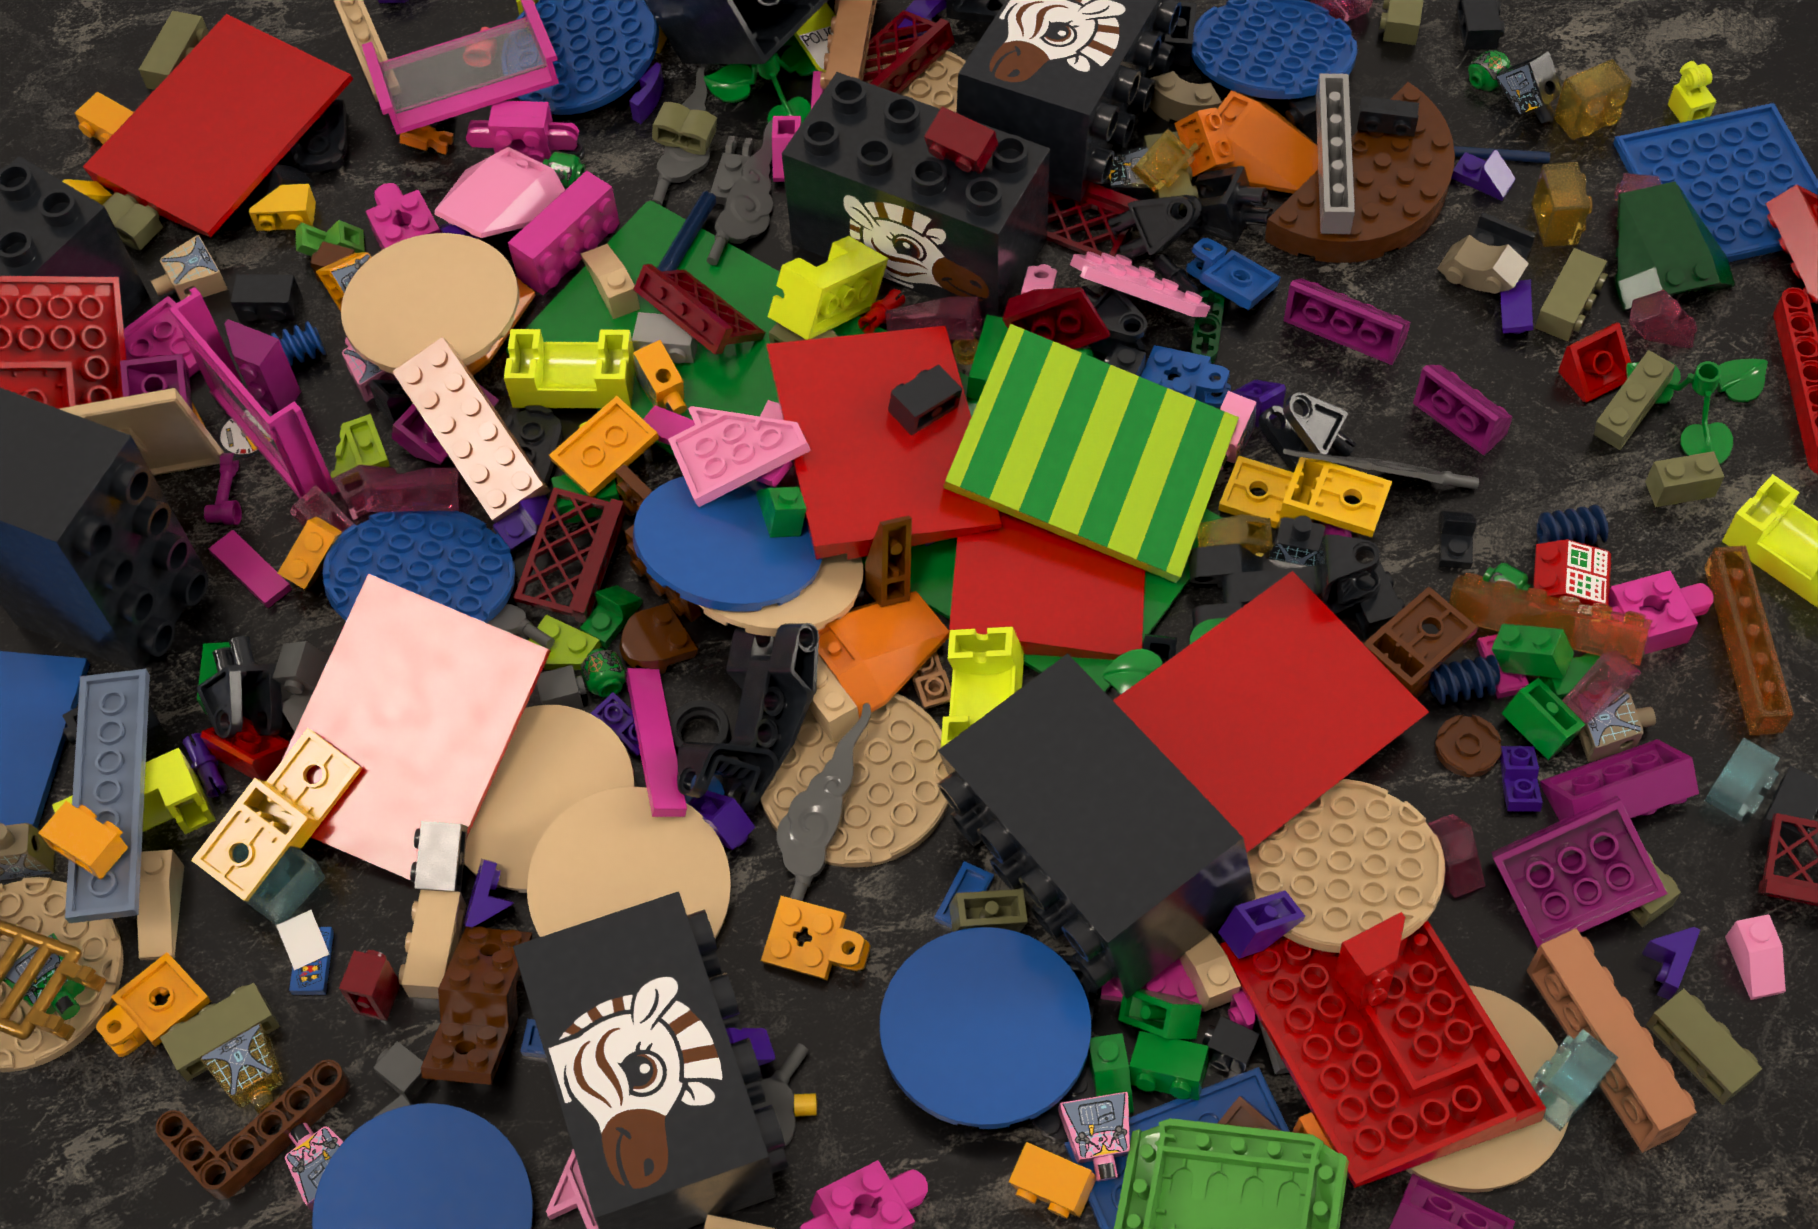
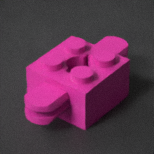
[466,101,579,164]
[365,183,441,250]
[1588,570,1714,659]
[800,1160,928,1229]

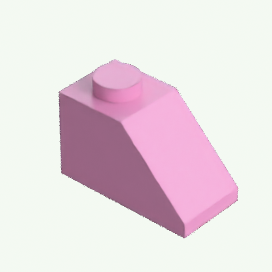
[1725,914,1786,1000]

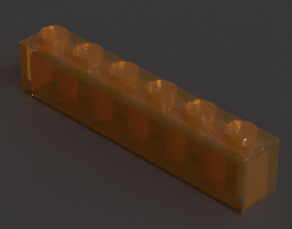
[1704,545,1794,735]
[1449,573,1653,666]

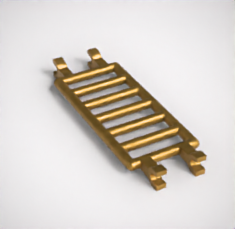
[0,919,107,1041]

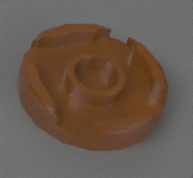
[1434,714,1502,777]

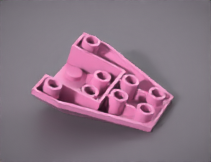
[434,147,565,238]

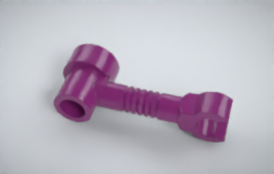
[204,453,242,525]

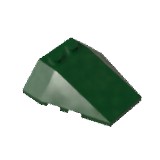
[1615,181,1735,311]

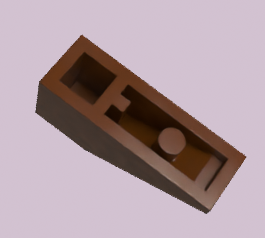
[865,515,912,607]

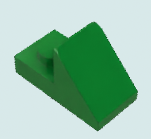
[580,585,643,648]

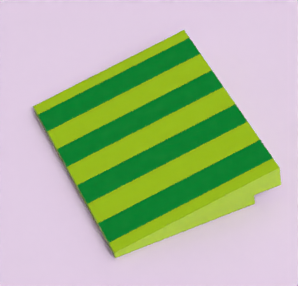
[943,324,1239,583]

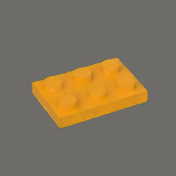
[549,396,659,497]

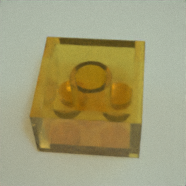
[1554,59,1632,140]
[1532,162,1592,247]

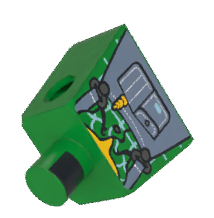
[3,933,85,1020]

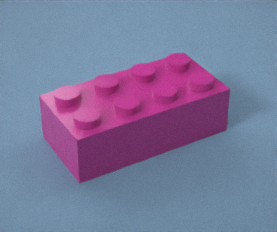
[508,171,620,295]

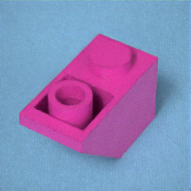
[772,116,802,182]

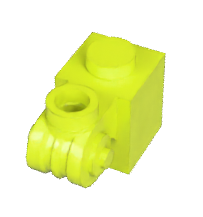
[1668,61,1716,123]

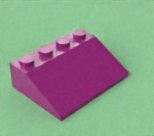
[1491,796,1668,948]

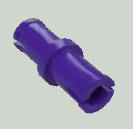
[183,733,228,797]

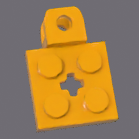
[761,896,871,980]
[96,952,211,1057]

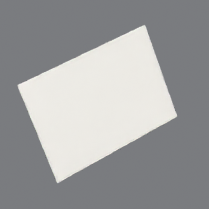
[276,910,329,970]

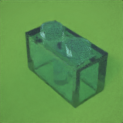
[1704,738,1780,822]

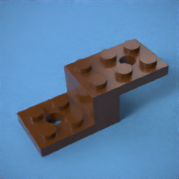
[615,464,701,622]
[1363,586,1478,699]
[421,926,533,1085]

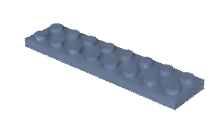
[65,669,150,923]

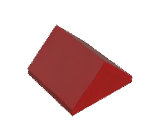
[1558,322,1631,402]
[200,716,290,781]

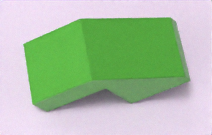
[295,220,365,257]

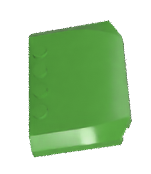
[1114,1118,1349,1229]

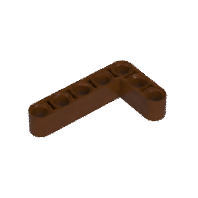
[156,1059,350,1200]

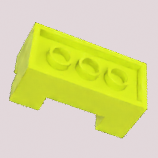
[768,236,889,340]
[504,329,635,408]
[1722,474,1818,608]
[941,627,1024,748]
[52,748,216,834]

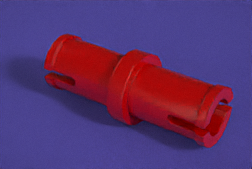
[858,289,905,334]

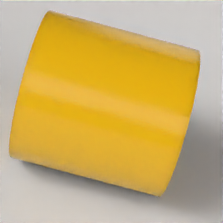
[794,1093,817,1117]

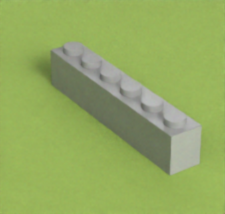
[1316,73,1355,234]

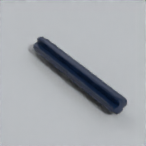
[657,191,716,271]

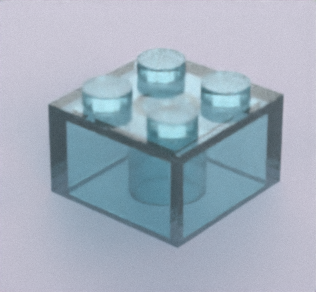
[1531,1029,1619,1131]

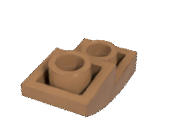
[911,651,951,709]

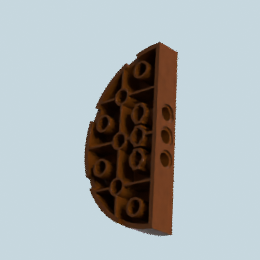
[1264,82,1455,263]

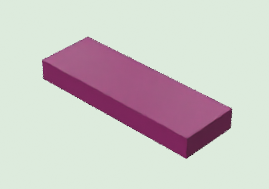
[208,530,292,608]

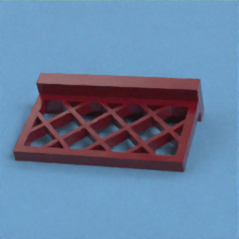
[863,10,955,94]
[1047,182,1138,257]
[633,264,766,354]
[514,487,626,623]
[1758,813,1818,906]

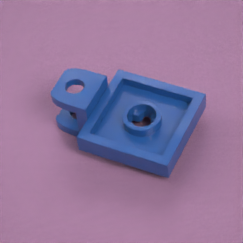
[1186,238,1281,310]
[1141,345,1231,408]

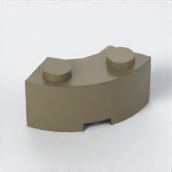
[1149,71,1222,122]
[1437,235,1529,294]

